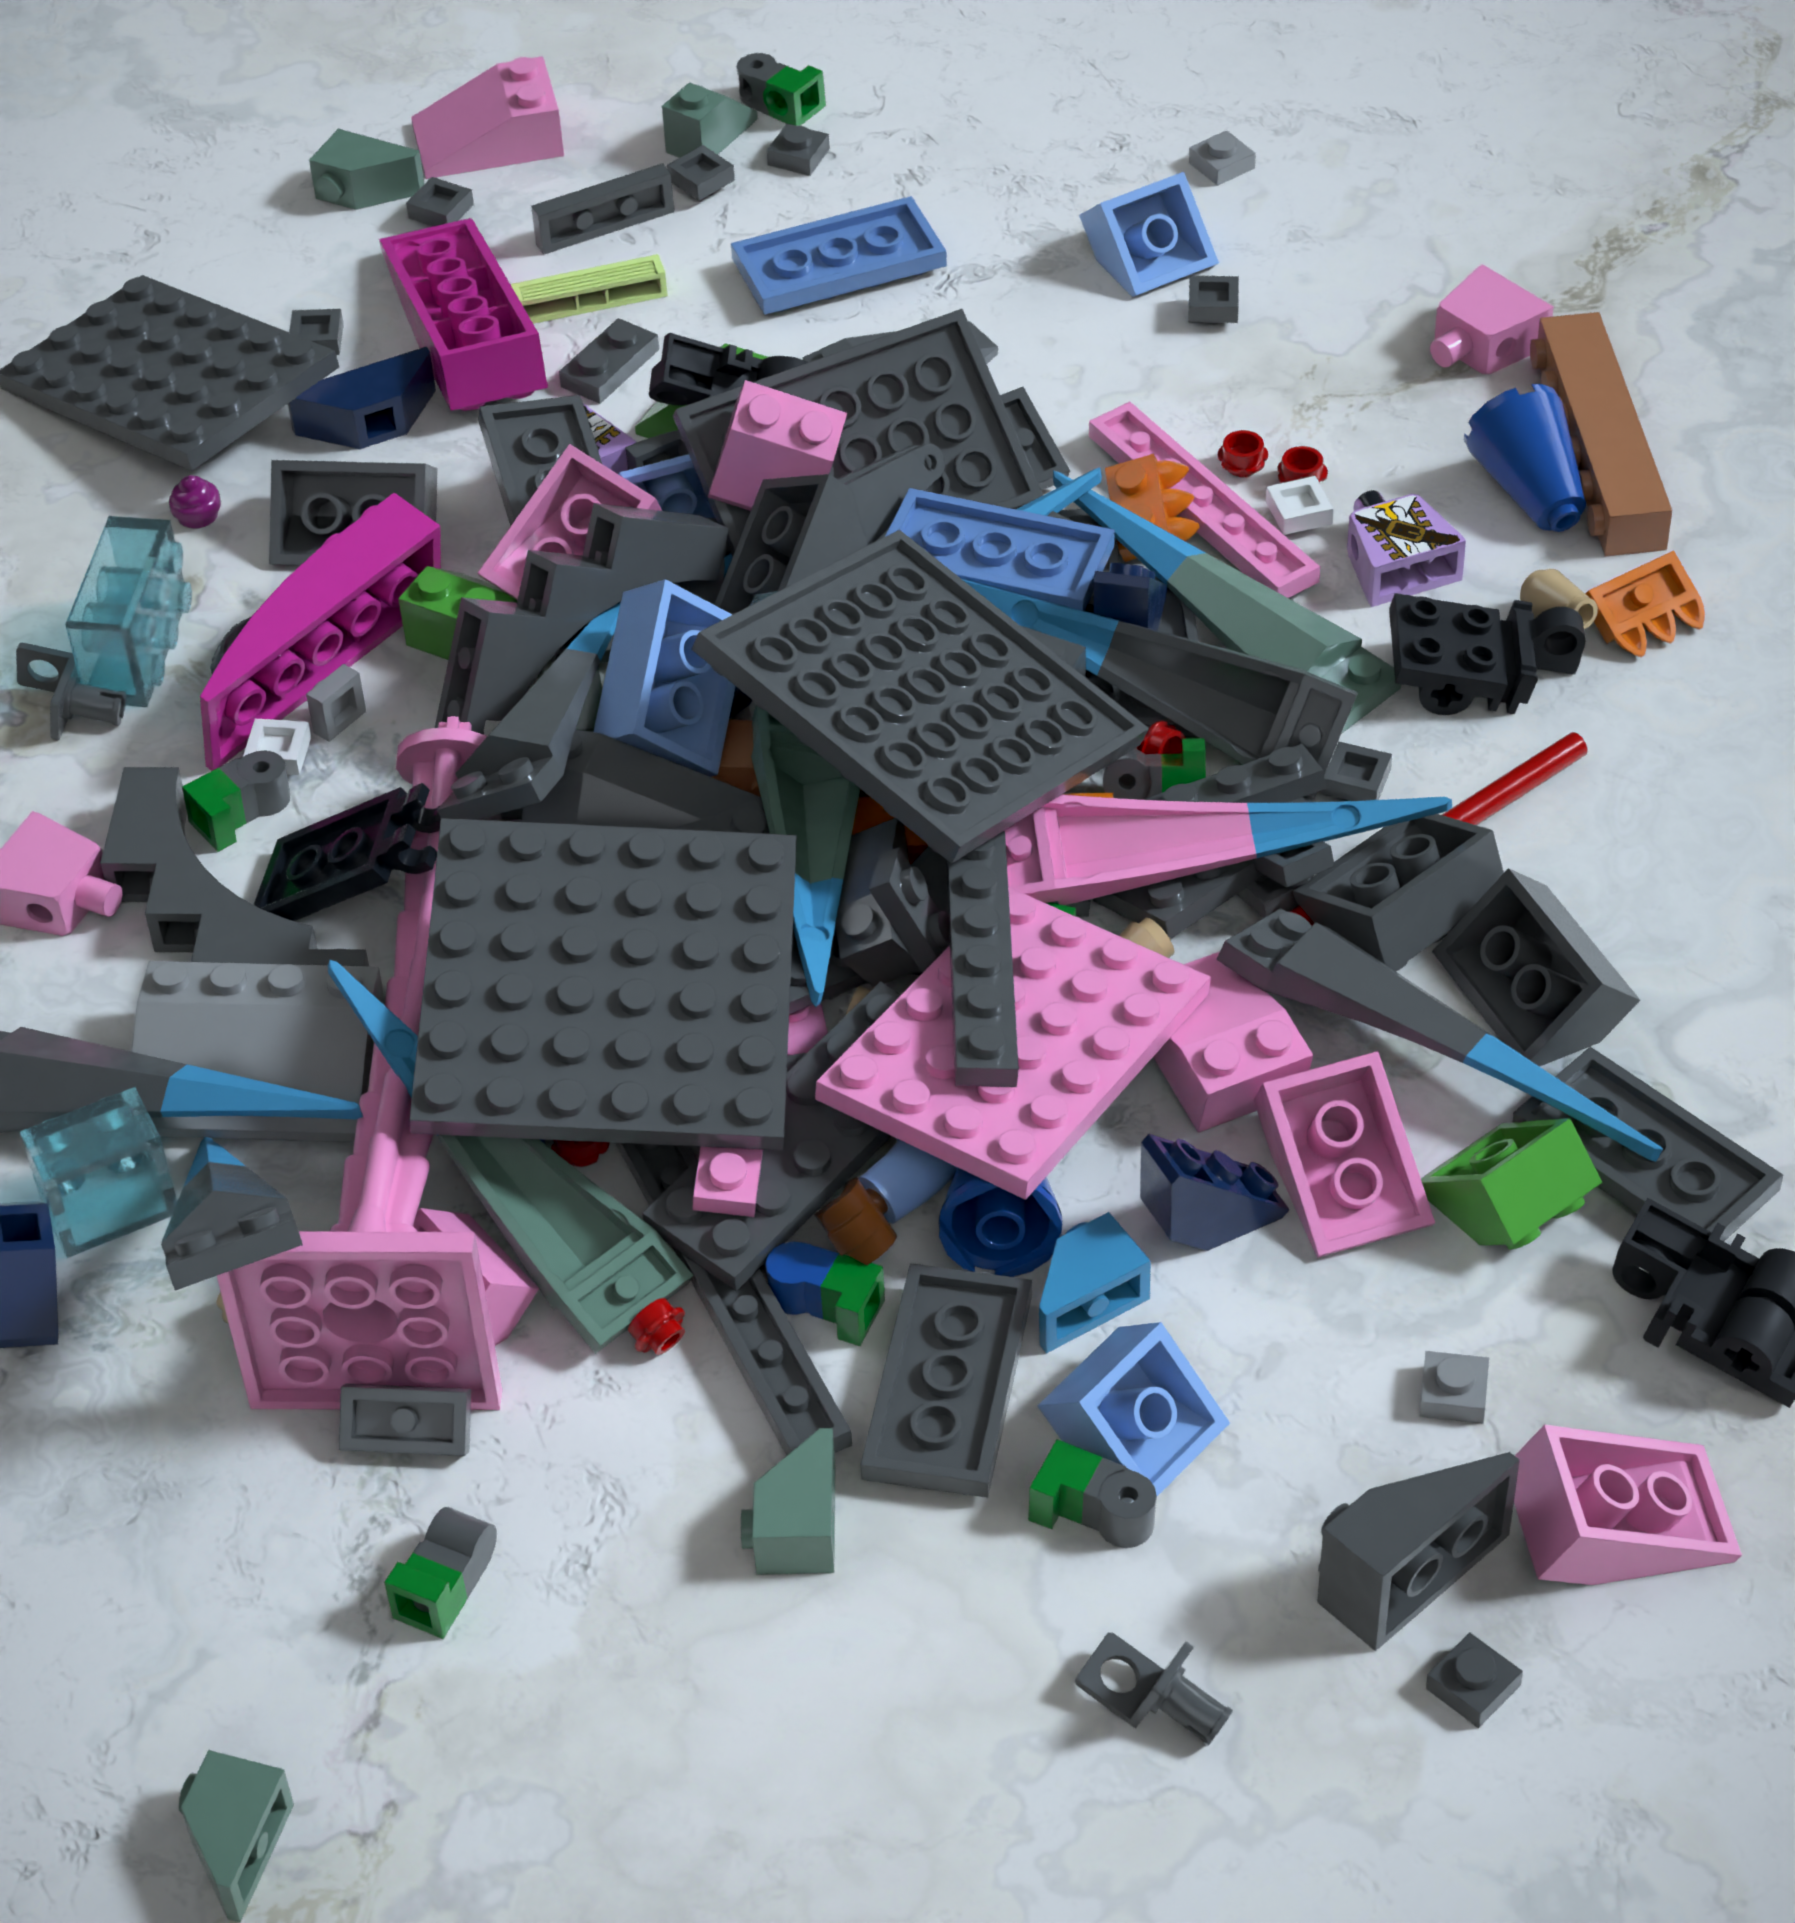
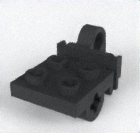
[648,333,809,406]
[1389,593,1586,715]
[1612,1198,1795,1408]

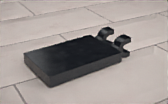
[253,783,441,921]

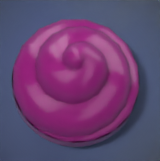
[169,475,221,529]

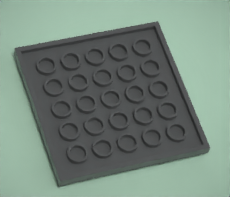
[691,530,1149,863]
[409,818,797,1150]

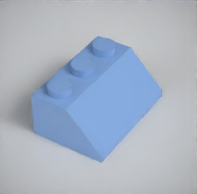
[593,579,736,777]

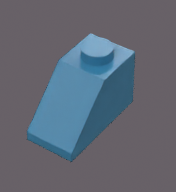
[1039,1212,1151,1354]

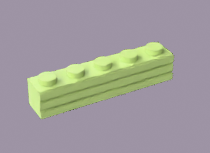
[510,254,668,324]

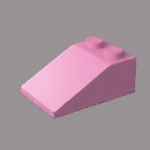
[411,56,564,179]
[478,444,662,600]
[1153,951,1313,1133]
[1254,1051,1435,1258]
[1514,1425,1742,1585]

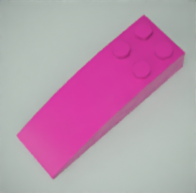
[379,218,548,411]
[200,493,441,771]

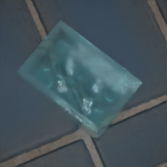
[65,516,192,707]

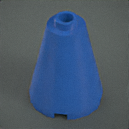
[1464,384,1586,532]
[939,1167,1063,1277]

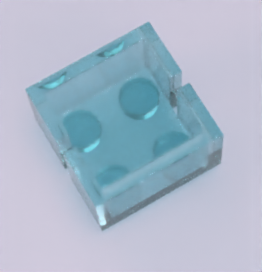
[19,1087,177,1259]

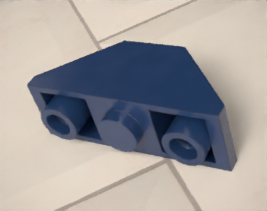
[287,346,436,449]
[1094,562,1168,631]
[1140,1134,1290,1251]
[0,1201,59,1348]

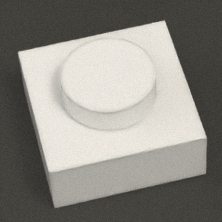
[1266,476,1334,535]
[243,718,311,775]

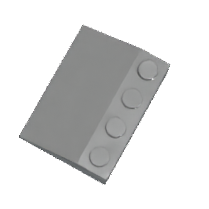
[123,961,385,1142]

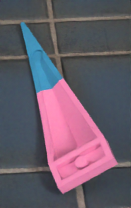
[1004,794,1452,905]

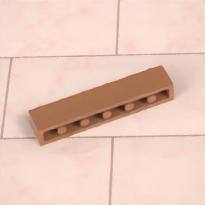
[1530,312,1673,556]

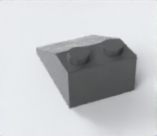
[1317,1452,1520,1651]

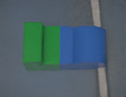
[765,1241,885,1346]

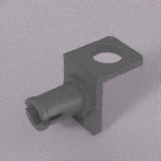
[16,642,127,740]
[1075,1632,1233,1746]

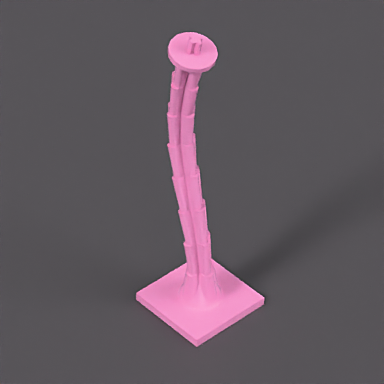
[217,716,502,1410]

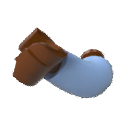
[814,1139,957,1265]

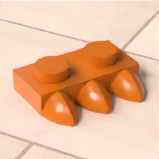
[1105,453,1200,562]
[1585,550,1705,657]

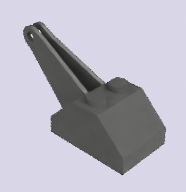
[714,444,945,615]

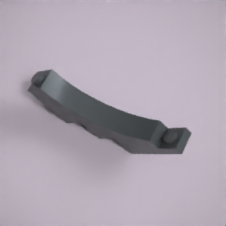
[434,503,729,735]
[100,767,369,966]

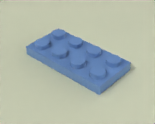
[731,196,947,315]
[885,488,1115,611]

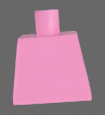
[1430,264,1553,374]
[0,811,123,936]

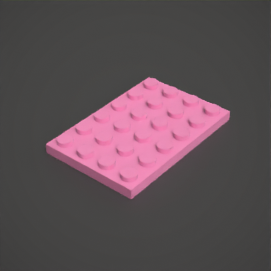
[815,887,1211,1200]

